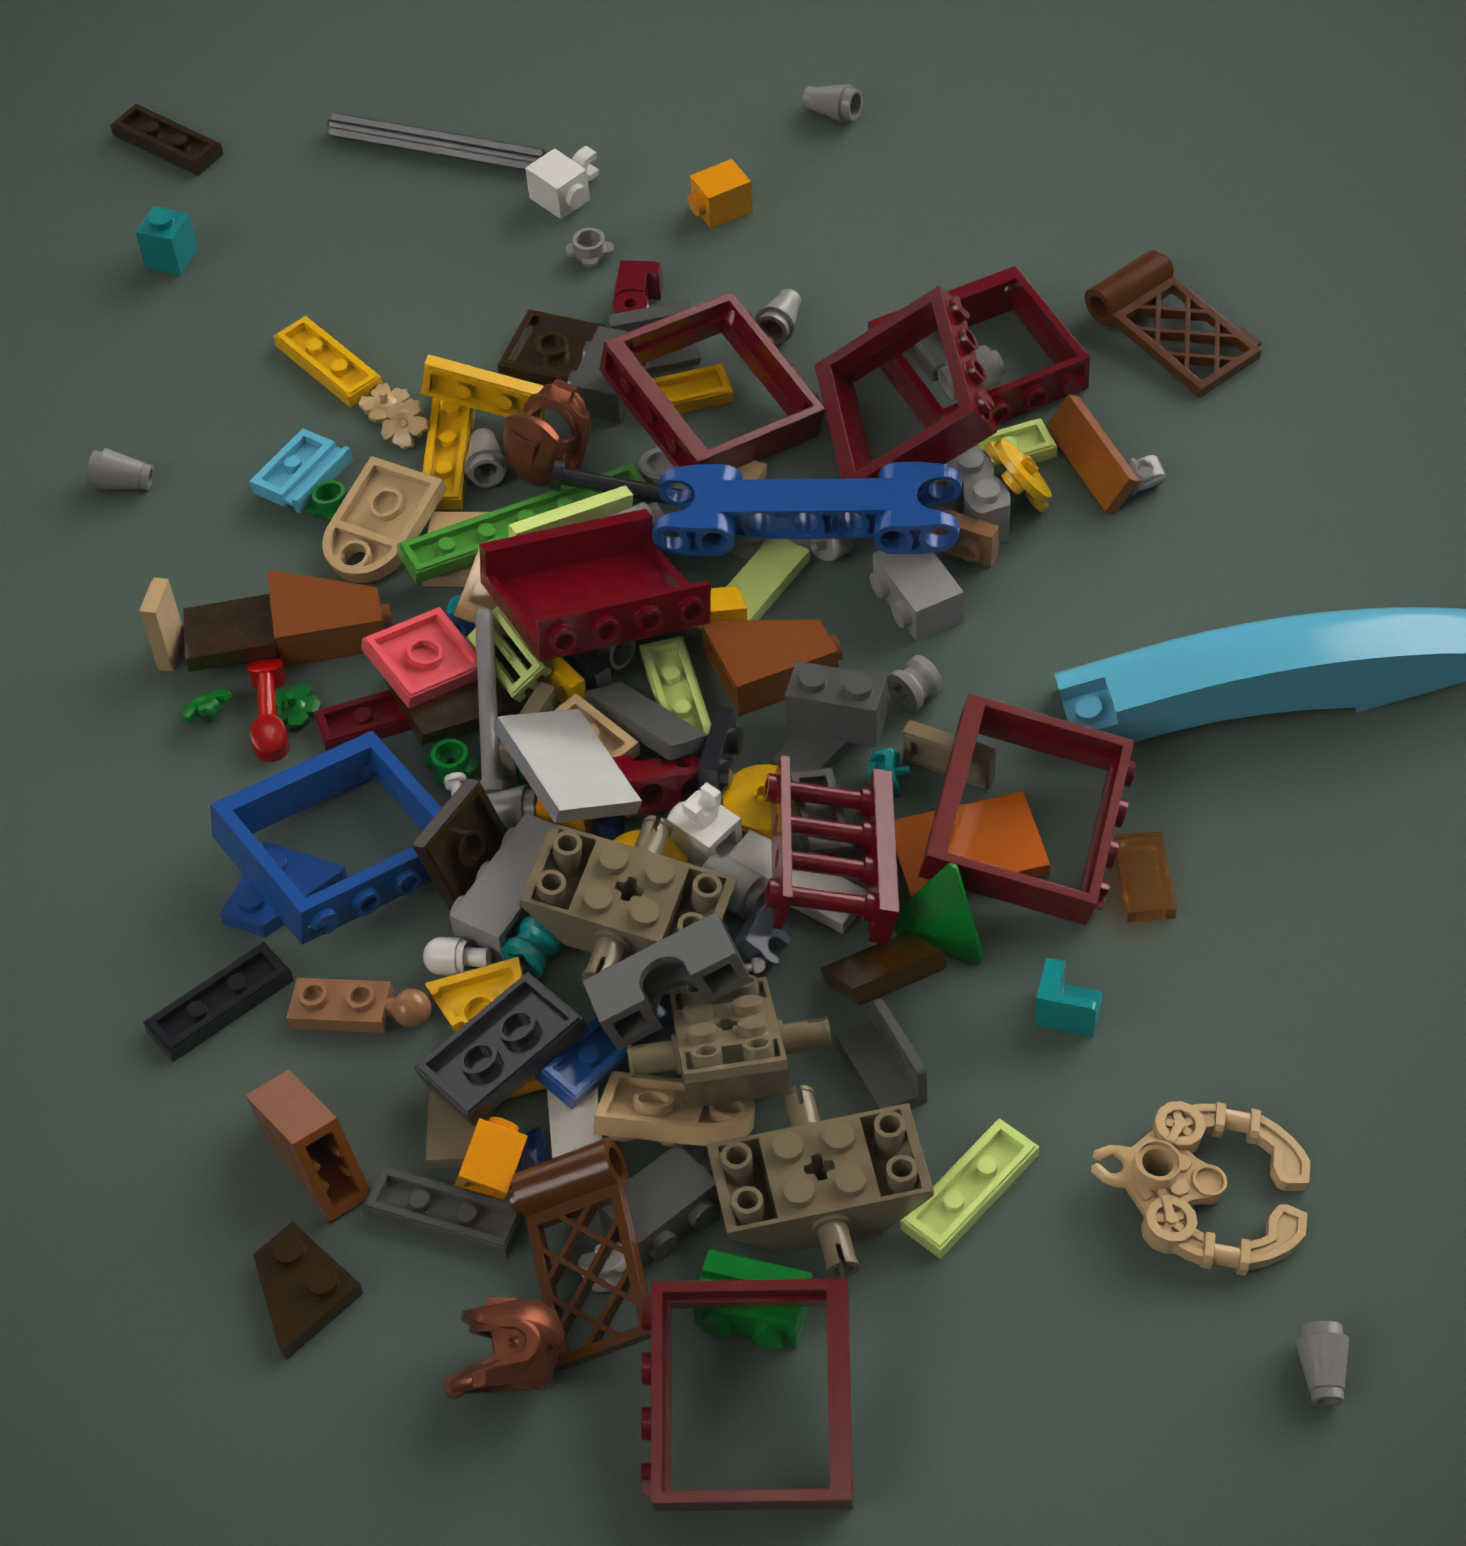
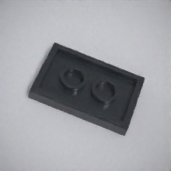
[414,972,589,1127]

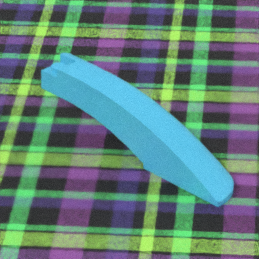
[1054,607,1466,742]

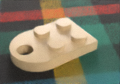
[322,456,447,583]
[594,1071,755,1147]

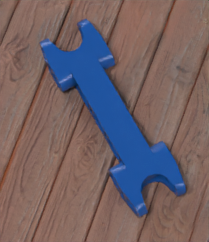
[652,462,962,556]

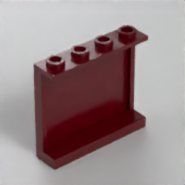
[479,509,711,662]

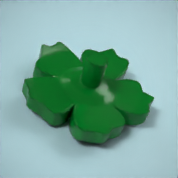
[275,682,322,730]
[180,688,233,724]

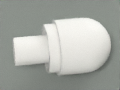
[423,937,492,976]

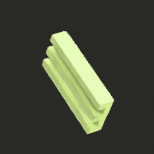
[466,606,552,702]

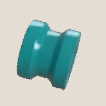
[501,917,563,978]

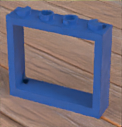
[210,731,442,945]

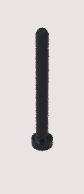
[550,459,684,505]

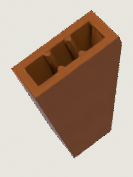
[267,571,393,667]
[701,620,843,716]
[245,1069,371,1223]

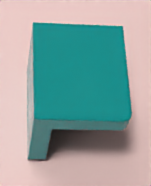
[1035,958,1103,1037]

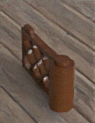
[1084,250,1262,398]
[508,1137,651,1370]

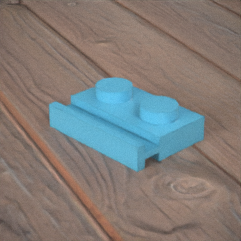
[249,428,353,514]

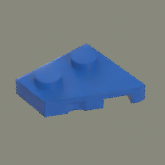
[220,841,348,938]

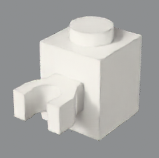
[525,146,599,219]
[666,782,742,867]

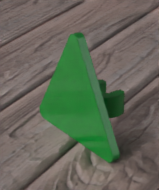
[893,863,984,965]

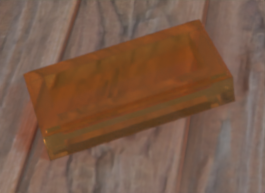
[1114,831,1177,923]

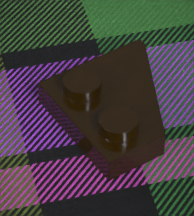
[253,1221,363,1360]

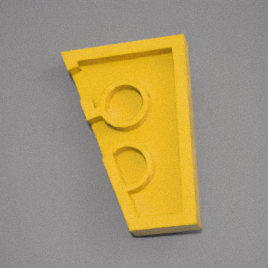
[425,957,546,1100]

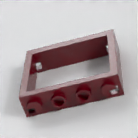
[868,266,1090,428]
[814,286,997,479]
[599,292,825,469]
[918,693,1136,925]
[641,1278,853,1512]

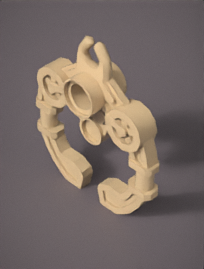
[1091,1101,1311,1276]

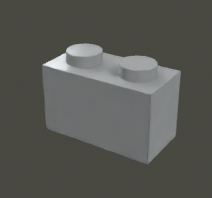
[869,550,964,642]

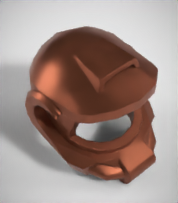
[503,379,592,486]
[444,1297,565,1399]

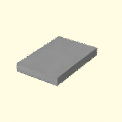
[493,709,642,823]

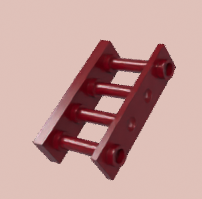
[764,755,899,944]

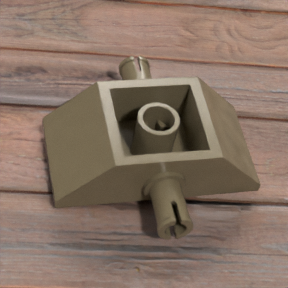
[519,816,737,980]
[626,975,832,1108]
[707,1085,934,1278]

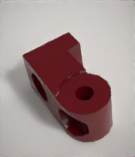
[612,260,663,313]
[612,755,700,818]

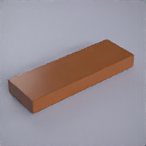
[1046,394,1140,514]

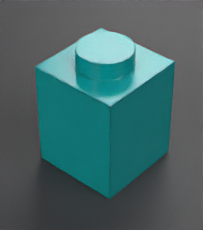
[135,206,198,276]

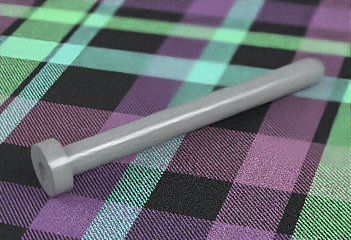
[475,608,508,794]

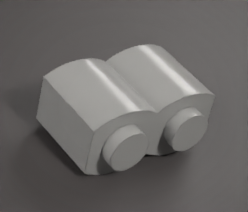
[947,445,1010,544]

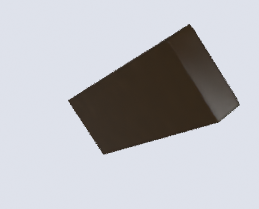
[110,104,224,176]

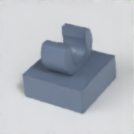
[733,905,791,969]

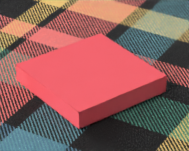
[361,607,478,709]

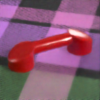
[247,657,290,762]

